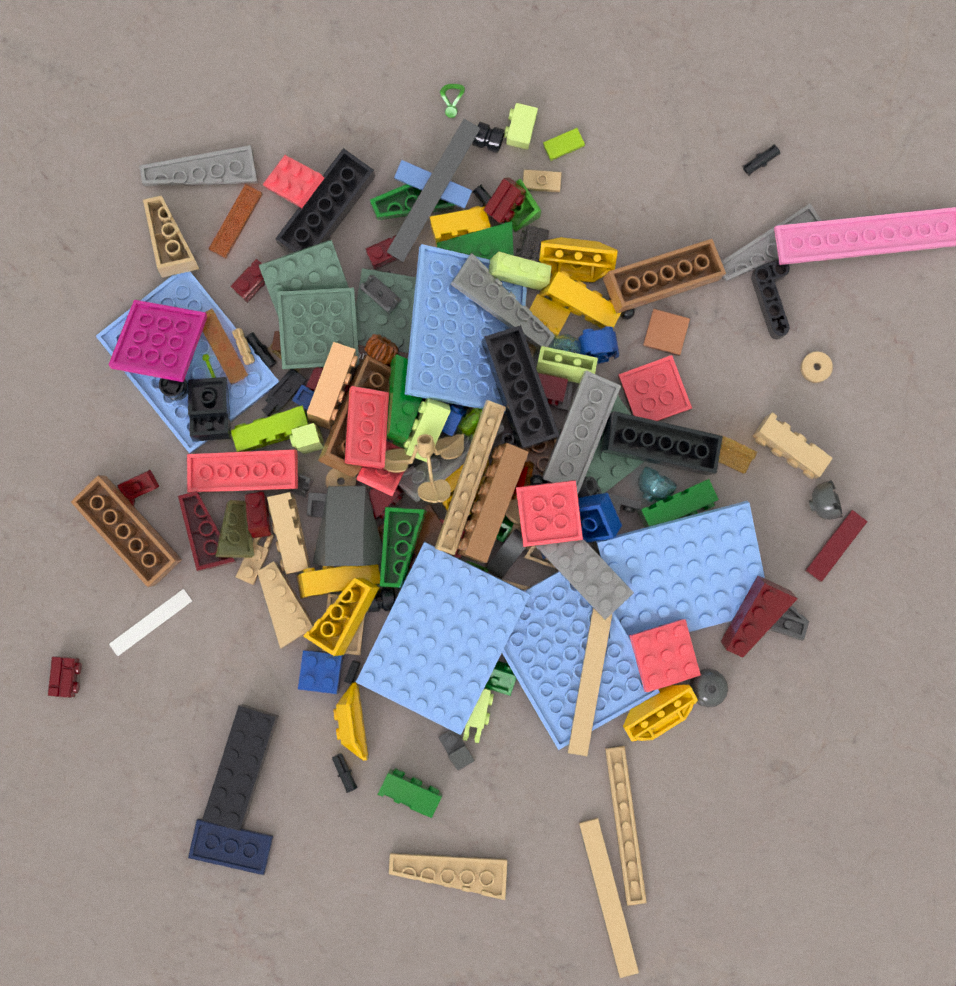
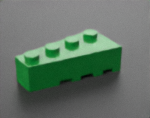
[637,479,719,528]

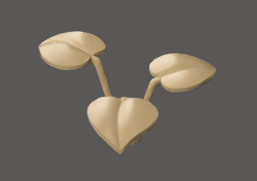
[384,434,464,503]

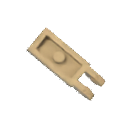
[236,534,274,585]

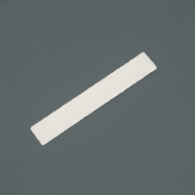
[109,589,192,656]

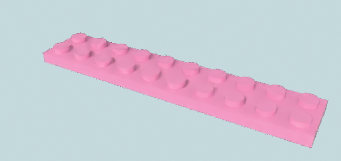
[774,207,956,265]

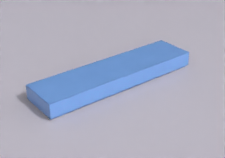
[394,160,472,209]

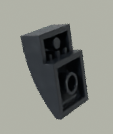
[188,377,231,442]

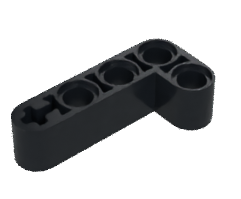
[751,260,790,340]

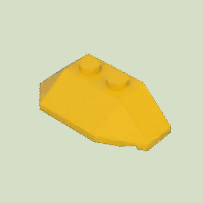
[539,237,618,282]
[333,682,369,761]
[623,685,698,742]

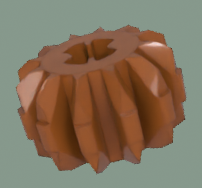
[365,334,399,364]

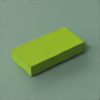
[543,128,585,161]

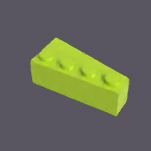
[231,405,310,452]

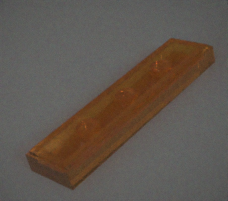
[209,184,263,259]
[203,309,249,384]

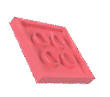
[618,355,692,421]
[516,480,583,547]
[629,619,701,692]

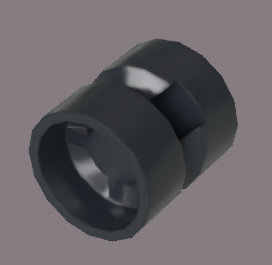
[472,122,505,153]
[159,378,188,401]
[368,587,395,613]

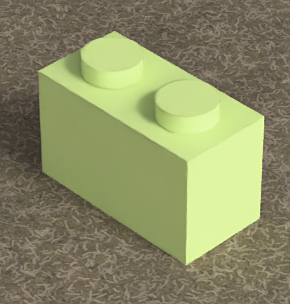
[504,103,538,150]

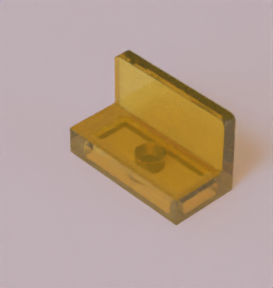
[719,435,757,474]

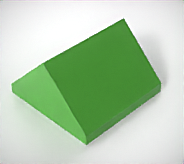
[509,179,541,232]

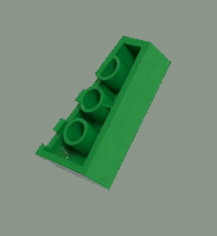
[370,184,455,221]
[437,221,514,260]
[386,354,422,444]
[380,507,427,588]

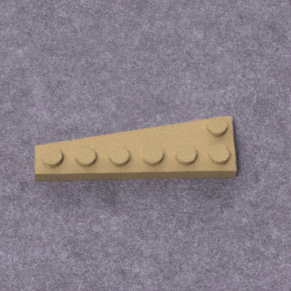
[389,853,507,900]

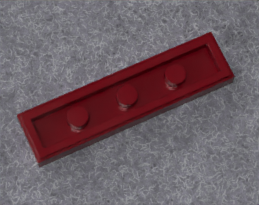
[805,510,868,582]

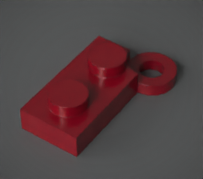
[117,470,159,506]

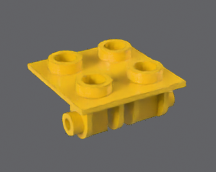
[529,294,571,344]

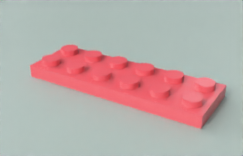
[187,450,298,493]

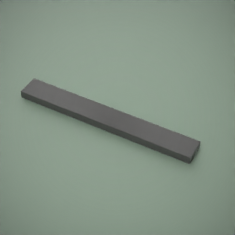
[387,119,480,262]

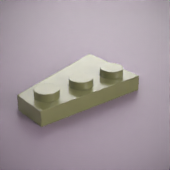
[216,500,254,558]

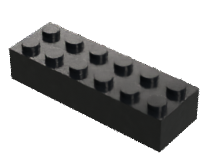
[275,148,376,253]
[481,325,559,450]
[601,411,723,475]
[202,704,279,831]

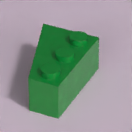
[377,768,442,818]

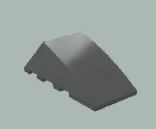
[312,486,383,566]

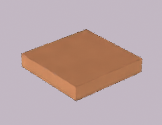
[643,309,690,356]

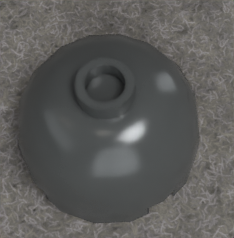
[809,480,843,520]
[689,668,728,708]

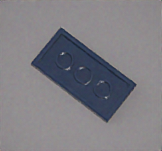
[188,819,274,875]

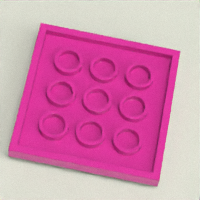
[108,300,208,382]

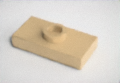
[523,170,561,192]

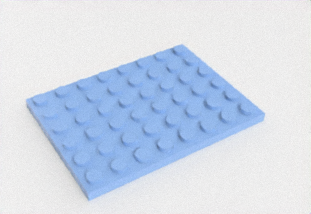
[405,244,527,414]
[96,271,279,454]
[596,501,765,641]
[356,542,530,735]
[502,571,660,750]

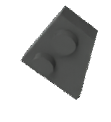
[769,605,809,641]

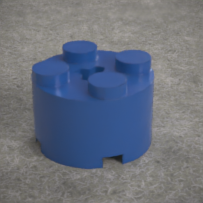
[578,326,619,364]

